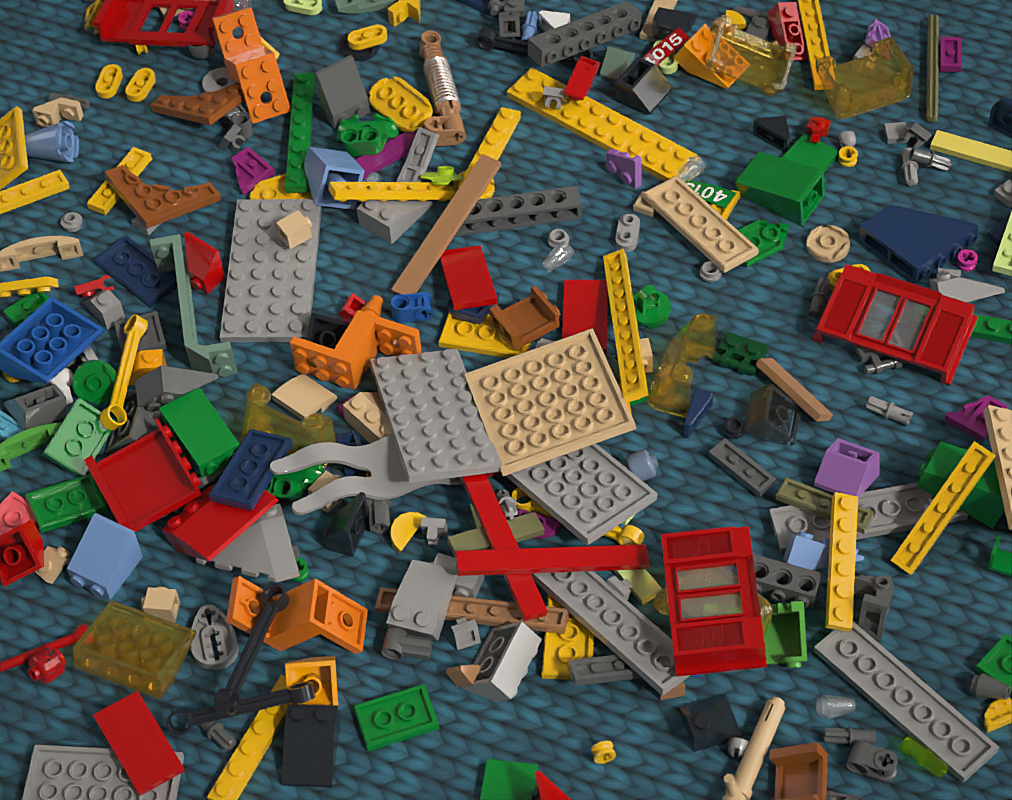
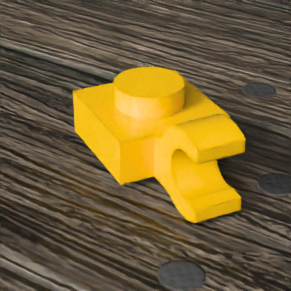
[84,0,103,35]

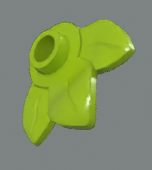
[420,166,463,186]

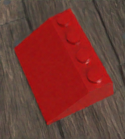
[162,477,278,562]

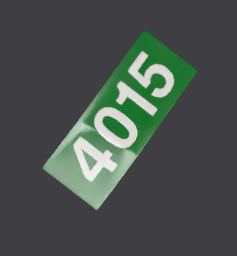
[682,179,736,208]

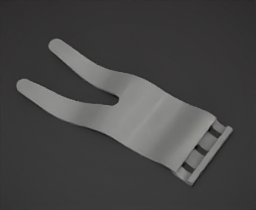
[270,434,462,515]

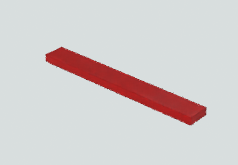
[460,474,548,621]
[455,545,650,576]

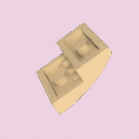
[271,374,337,422]

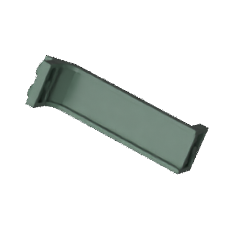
[150,234,238,385]

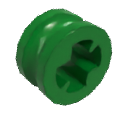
[290,558,309,582]

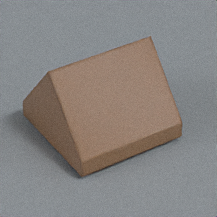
[446,664,481,687]

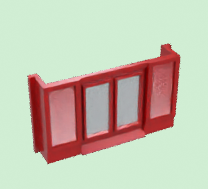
[813,264,978,386]
[661,526,767,677]

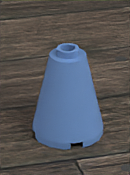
[25,121,79,163]

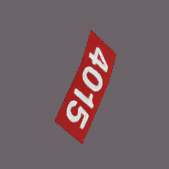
[643,27,690,66]

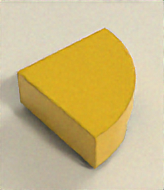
[726,10,746,29]

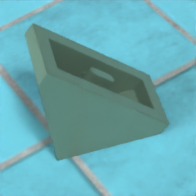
[600,46,635,82]

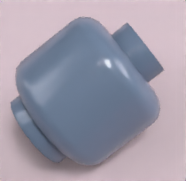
[623,449,659,481]

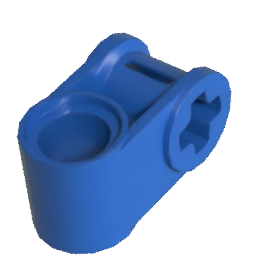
[391,292,434,323]

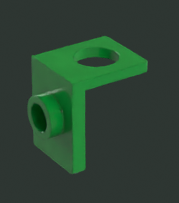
[988,535,1012,577]

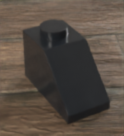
[652,7,697,40]

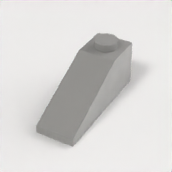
[930,272,1005,302]

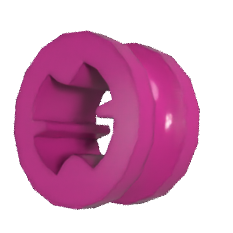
[178,11,194,30]
[957,249,978,271]

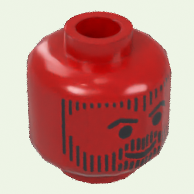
[28,648,66,684]

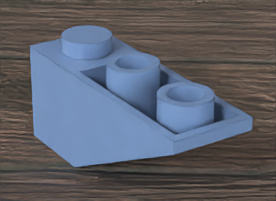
[783,531,864,570]

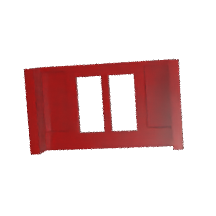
[93,0,235,47]

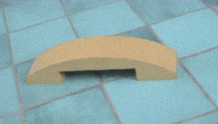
[0,236,83,272]

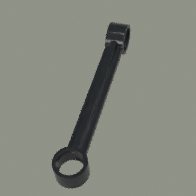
[475,28,593,68]
[214,584,289,715]
[166,681,315,735]

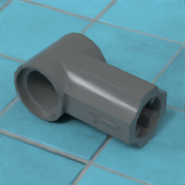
[366,497,391,534]
[381,627,433,660]

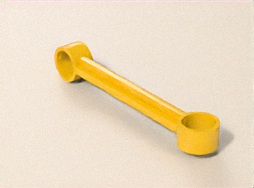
[100,314,148,430]
[511,487,645,545]

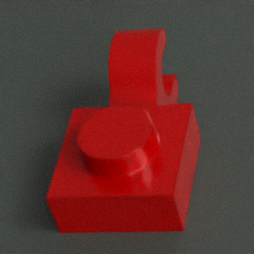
[806,117,831,143]
[74,275,114,298]

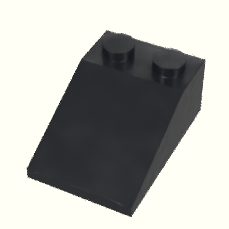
[282,704,341,788]

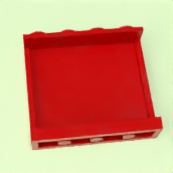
[84,418,202,532]

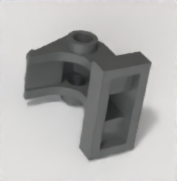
[854,575,894,640]

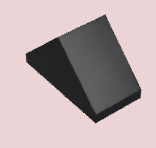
[753,116,790,153]

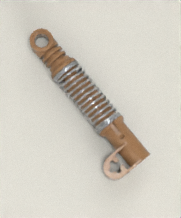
[419,31,466,146]

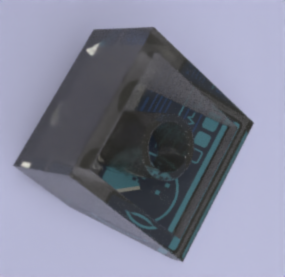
[744,384,802,446]

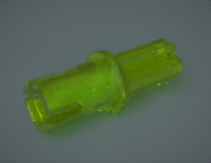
[900,736,948,778]

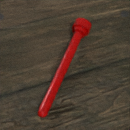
[0,623,93,673]

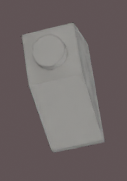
[83,289,125,330]

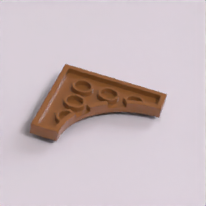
[150,82,244,125]
[104,165,221,229]

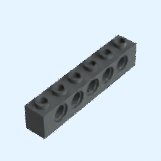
[528,1,642,67]
[455,186,582,237]

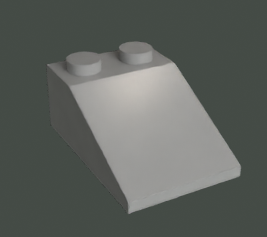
[357,200,433,244]
[386,560,458,641]

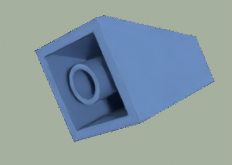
[304,147,365,210]
[67,513,143,600]

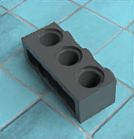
[753,554,823,609]

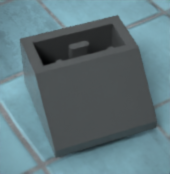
[4,384,66,431]

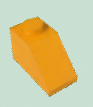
[128,349,167,386]

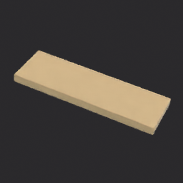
[643,176,759,273]

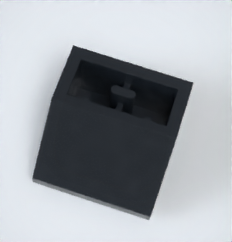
[615,57,673,115]

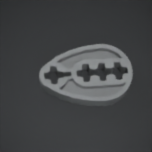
[190,605,239,671]

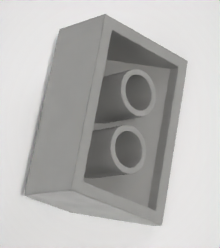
[461,622,542,702]

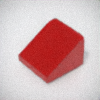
[338,293,367,320]

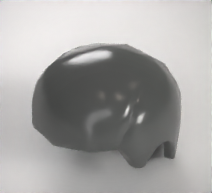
[187,42,218,60]

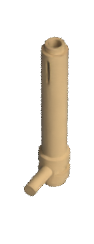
[722,697,785,800]

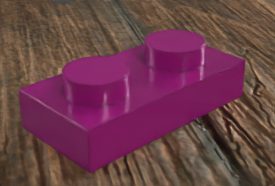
[940,37,962,73]

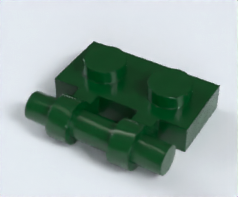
[712,331,769,375]

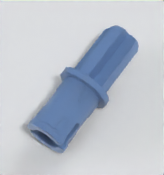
[520,11,538,42]

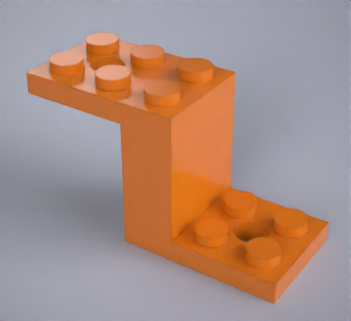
[212,7,291,123]
[290,310,422,390]
[226,576,368,654]

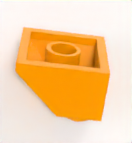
[285,656,338,706]

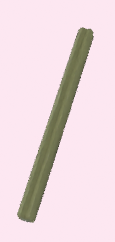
[926,15,939,123]

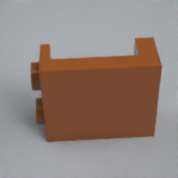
[489,285,560,351]
[770,742,828,800]

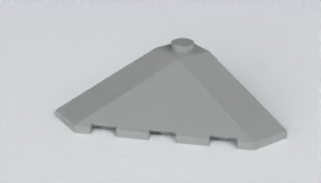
[196,503,300,582]

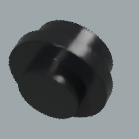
[723,417,746,439]

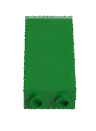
[735,151,825,227]
[159,387,240,478]
[916,442,1005,528]

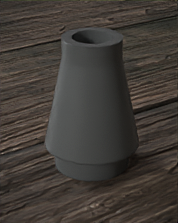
[971,673,1011,700]

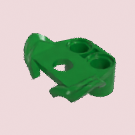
[336,113,399,156]
[266,449,324,501]

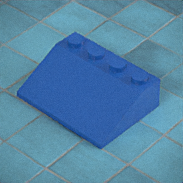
[0,297,104,384]

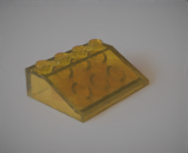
[73,600,196,699]

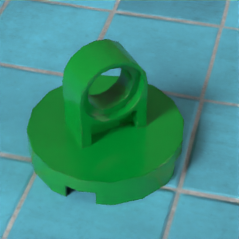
[633,285,671,329]
[72,360,117,405]

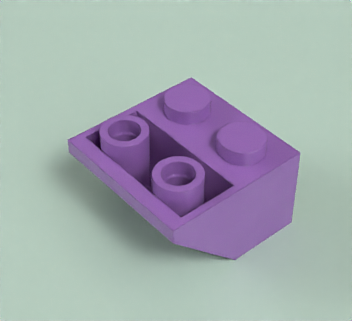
[814,438,879,498]

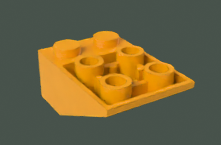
[673,24,749,89]

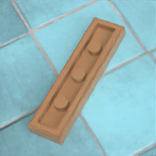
[756,358,833,422]

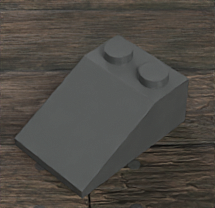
[315,55,370,130]
[136,366,218,411]

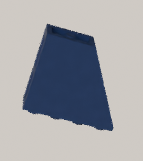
[858,205,979,284]

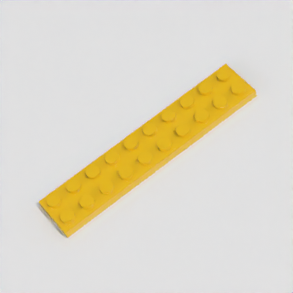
[507,68,698,182]

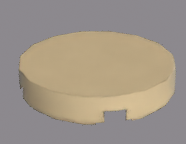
[807,225,850,263]

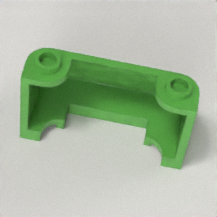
[702,601,807,668]

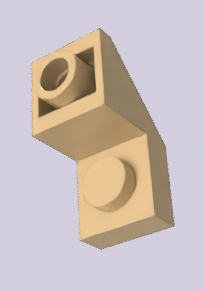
[32,97,84,127]

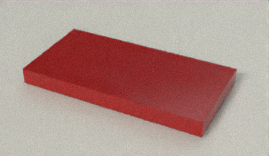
[439,245,498,310]
[562,280,608,354]
[93,691,185,796]

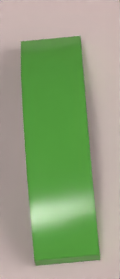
[0,423,62,472]

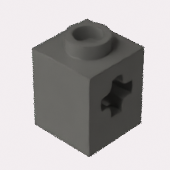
[499,11,520,37]

